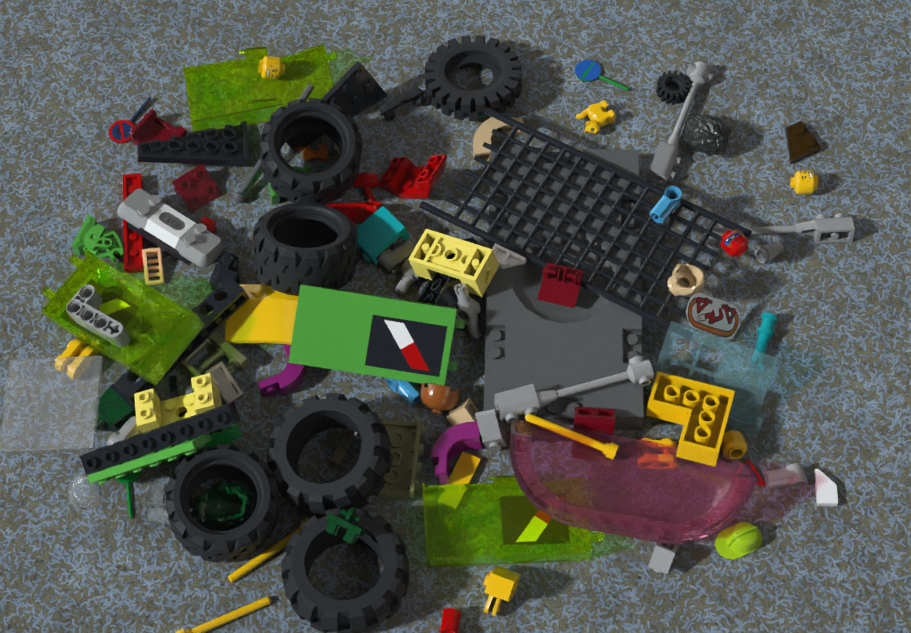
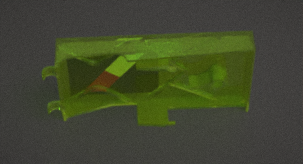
[183,43,337,132]
[41,248,204,386]
[422,475,604,568]

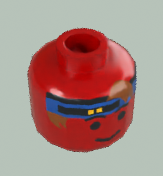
[720,229,749,258]

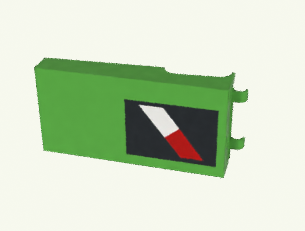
[288,283,466,386]

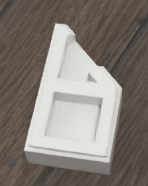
[492,243,526,269]

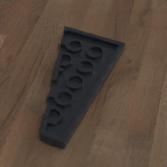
[285,61,388,153]
[137,121,250,166]

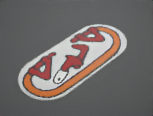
[686,293,740,340]

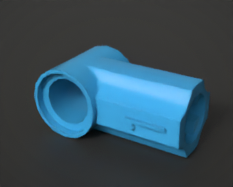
[649,186,682,224]
[386,378,421,406]

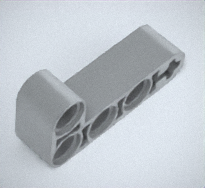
[66,284,131,347]

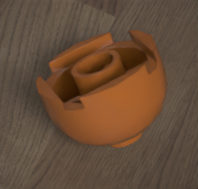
[420,383,460,415]

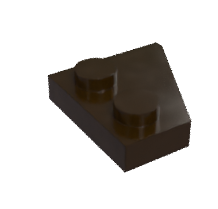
[785,121,821,164]

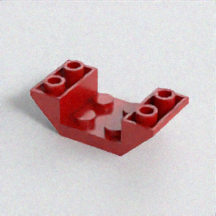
[378,155,447,199]

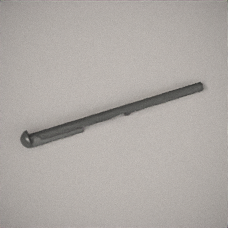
[232,84,315,203]

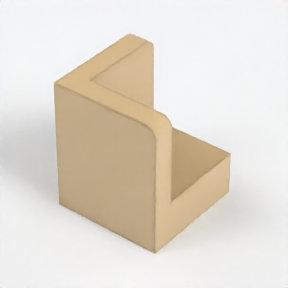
[446,398,479,426]

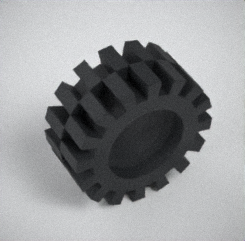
[656,71,690,105]

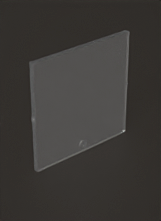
[0,356,103,453]

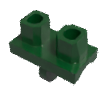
[326,507,366,545]

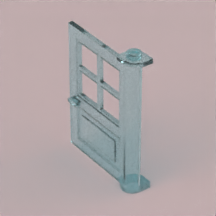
[643,321,779,437]

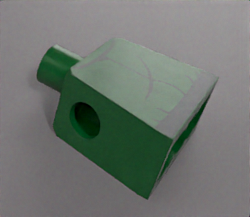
[89,383,136,432]

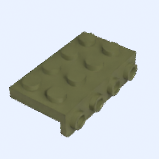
[370,419,426,499]

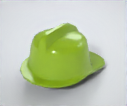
[715,522,762,560]

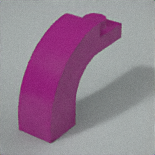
[257,344,307,397]
[431,421,482,484]

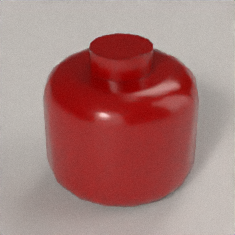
[200,216,218,234]

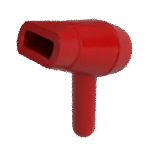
[352,172,379,202]

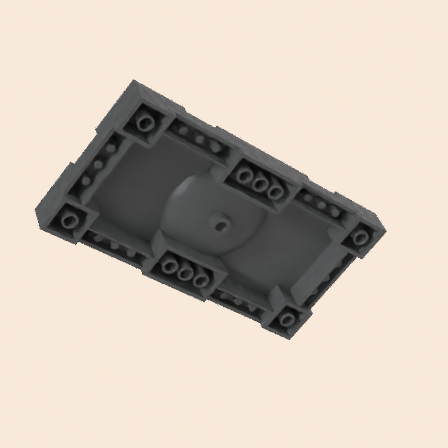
[484,146,644,430]

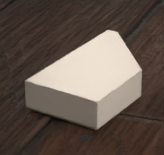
[814,469,838,506]

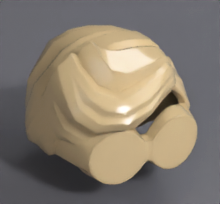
[667,264,705,297]

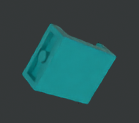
[356,206,410,265]

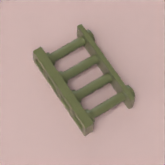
[165,324,249,378]

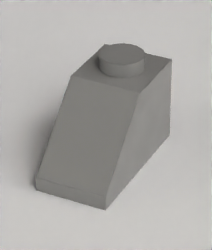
[475,409,507,450]
[648,531,682,574]

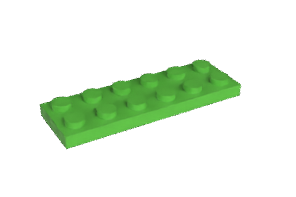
[87,433,212,484]

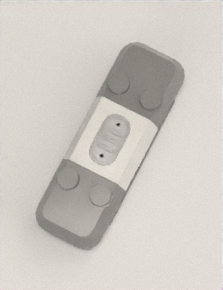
[117,189,224,267]

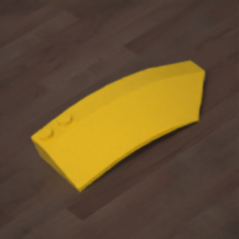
[225,284,298,345]

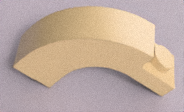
[473,117,524,164]

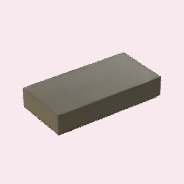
[205,361,243,404]

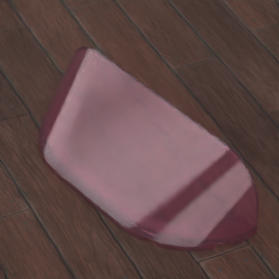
[510,420,757,544]

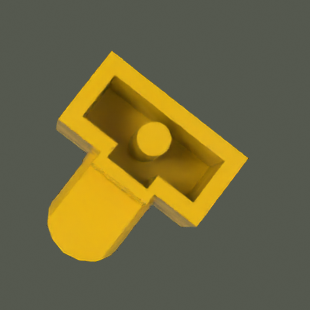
[483,566,521,617]

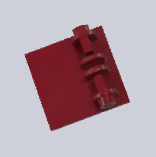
[171,164,222,213]
[537,263,584,309]

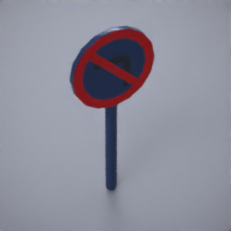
[109,97,151,143]

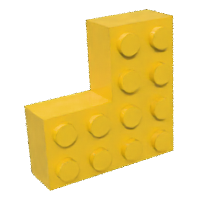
[646,371,735,467]

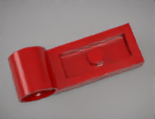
[327,202,382,222]

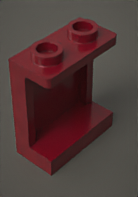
[129,109,187,146]
[571,407,615,462]

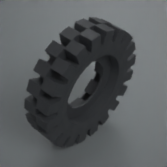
[424,35,522,121]

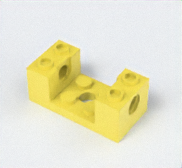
[408,229,499,297]
[134,373,222,433]

